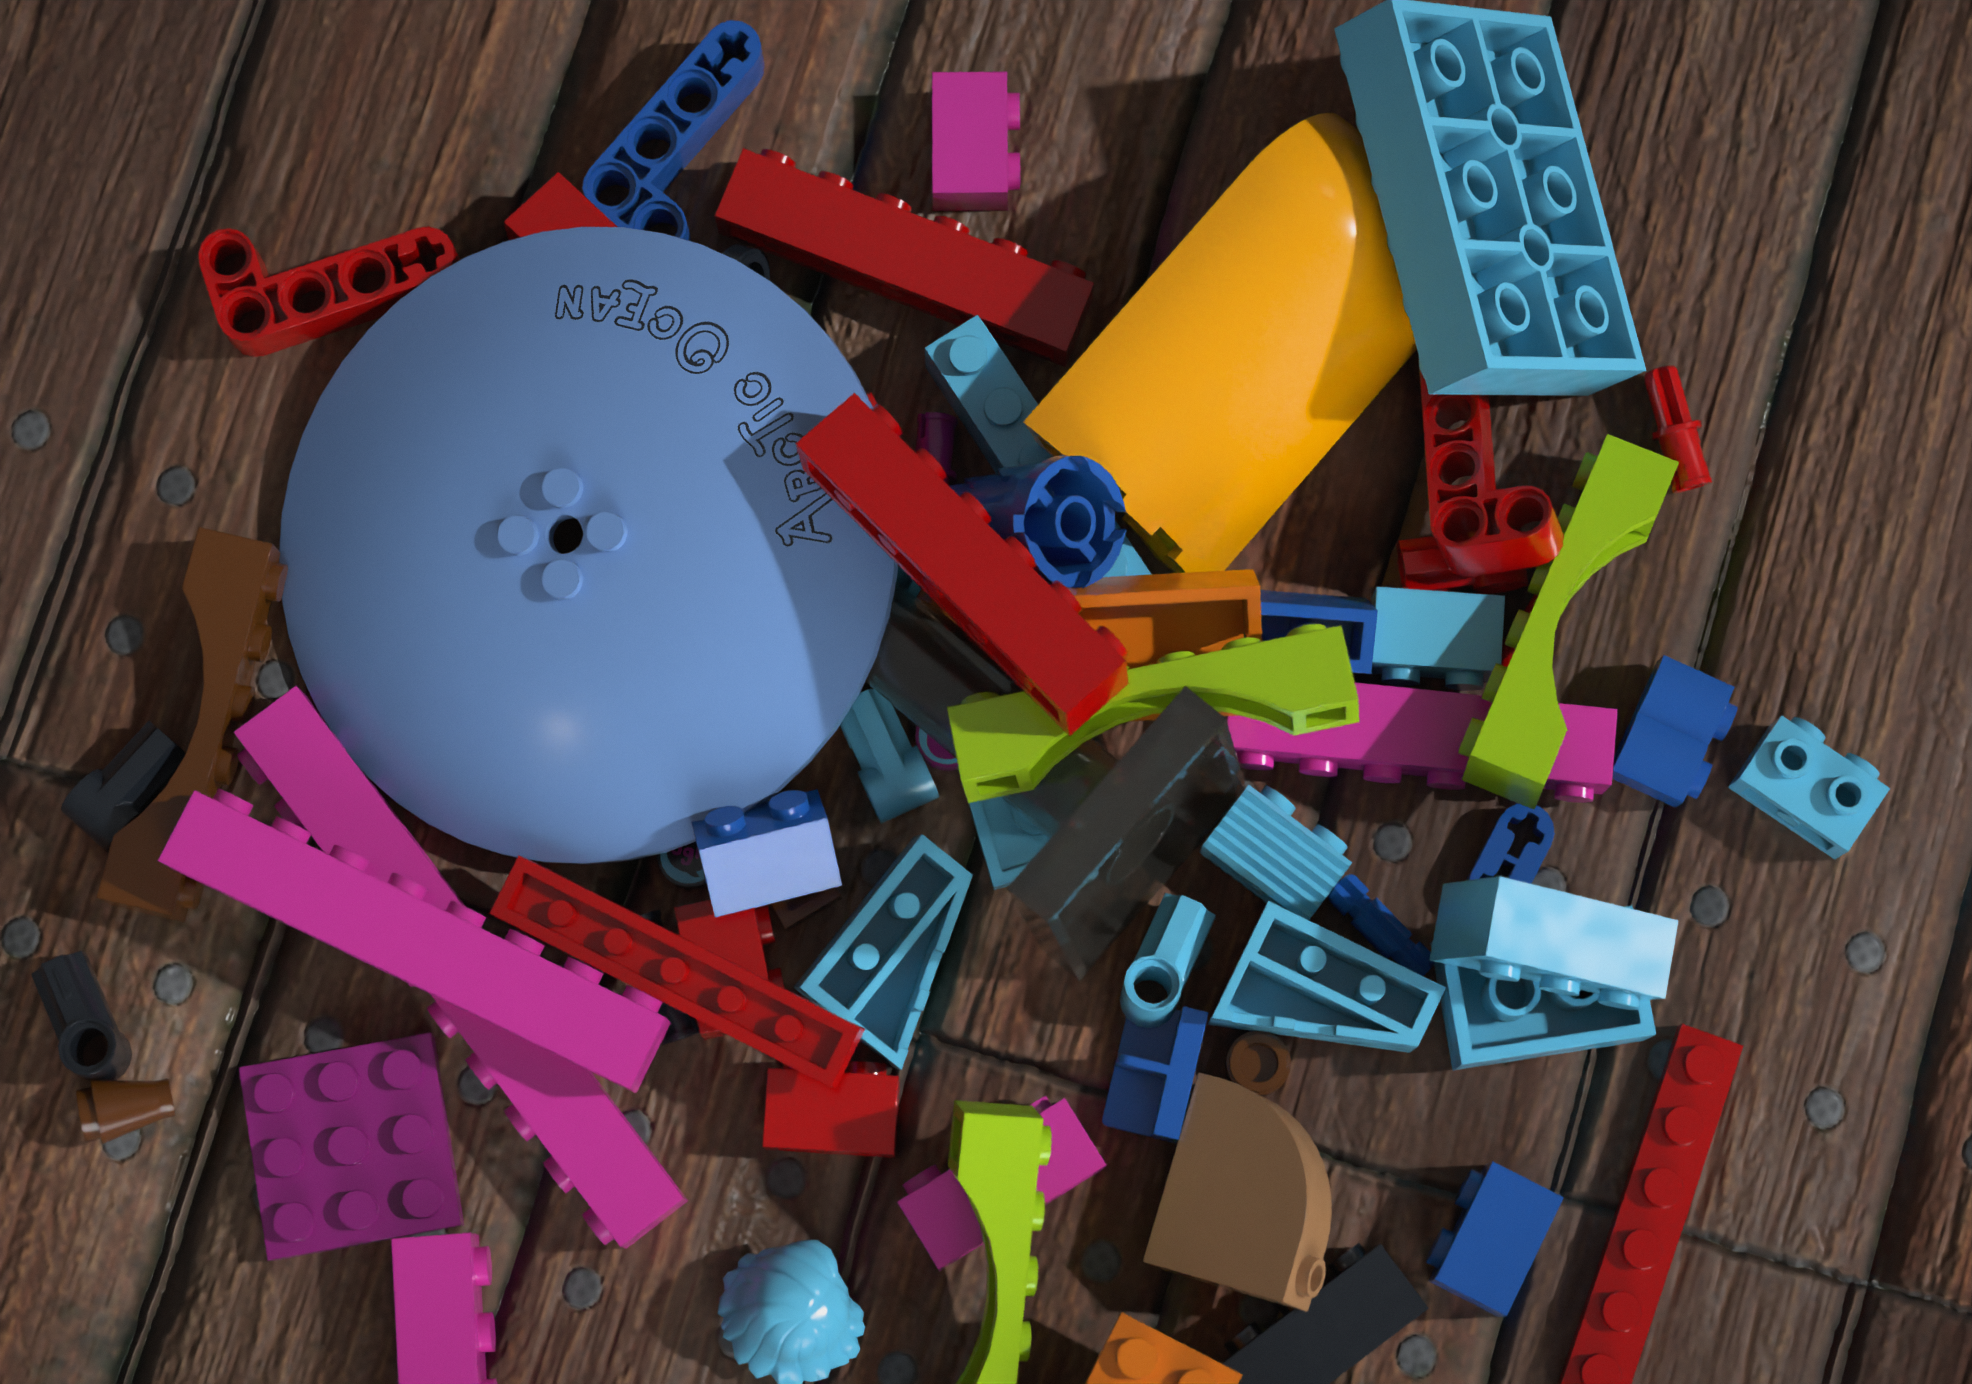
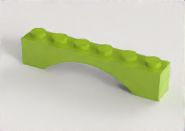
[1458,434,1679,810]
[947,624,1359,803]
[948,1100,1052,1384]

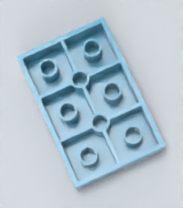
[1334,0,1646,396]

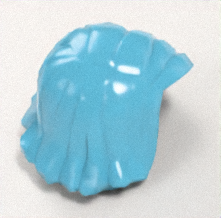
[717,1240,866,1384]

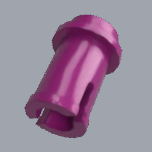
[915,412,958,485]

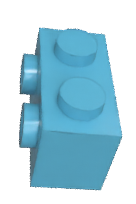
[1728,715,1890,860]

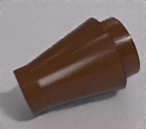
[76,1078,175,1144]

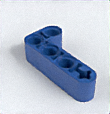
[583,20,765,241]

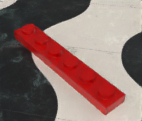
[489,855,865,1088]
[1558,1024,1743,1384]

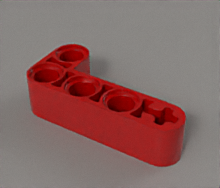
[198,226,460,357]
[1419,368,1564,577]

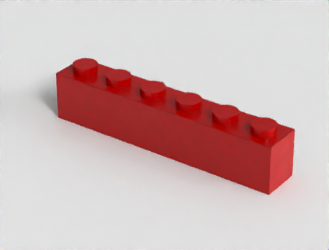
[715,148,1094,367]
[795,393,1129,736]

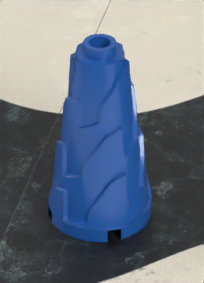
[949,455,1126,588]

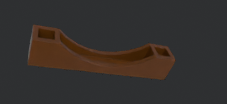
[96,527,288,923]

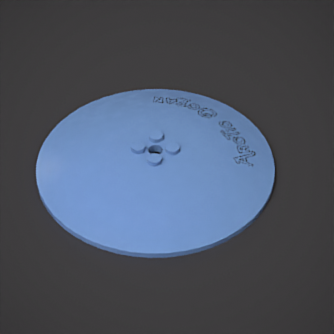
[279,227,898,865]

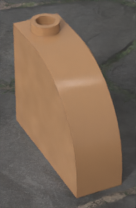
[1143,1073,1332,1312]

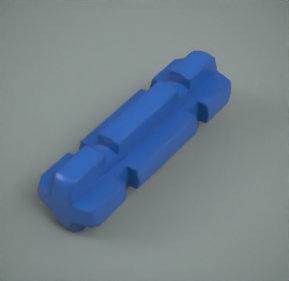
[1328,874,1435,976]

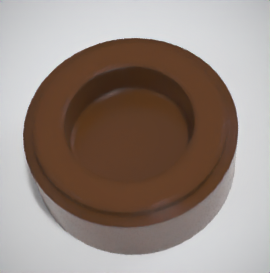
[1225,1031,1291,1096]

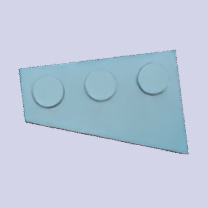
[794,834,973,1070]
[1207,901,1446,1053]

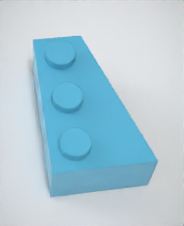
[1429,876,1678,1010]

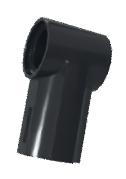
[61,721,186,853]
[31,950,132,1082]

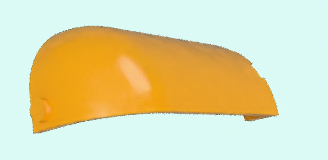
[1024,113,1417,573]

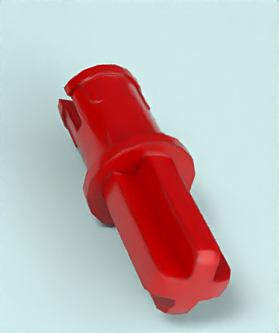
[1644,365,1713,494]

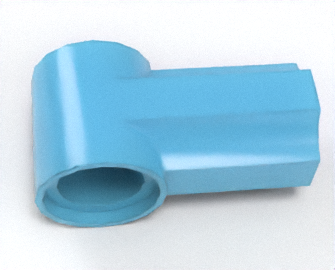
[840,685,939,824]
[1120,893,1216,1028]

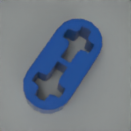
[1466,803,1555,884]

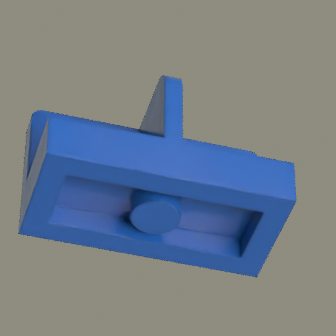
[1102,1006,1209,1144]

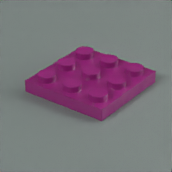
[239,1033,464,1261]

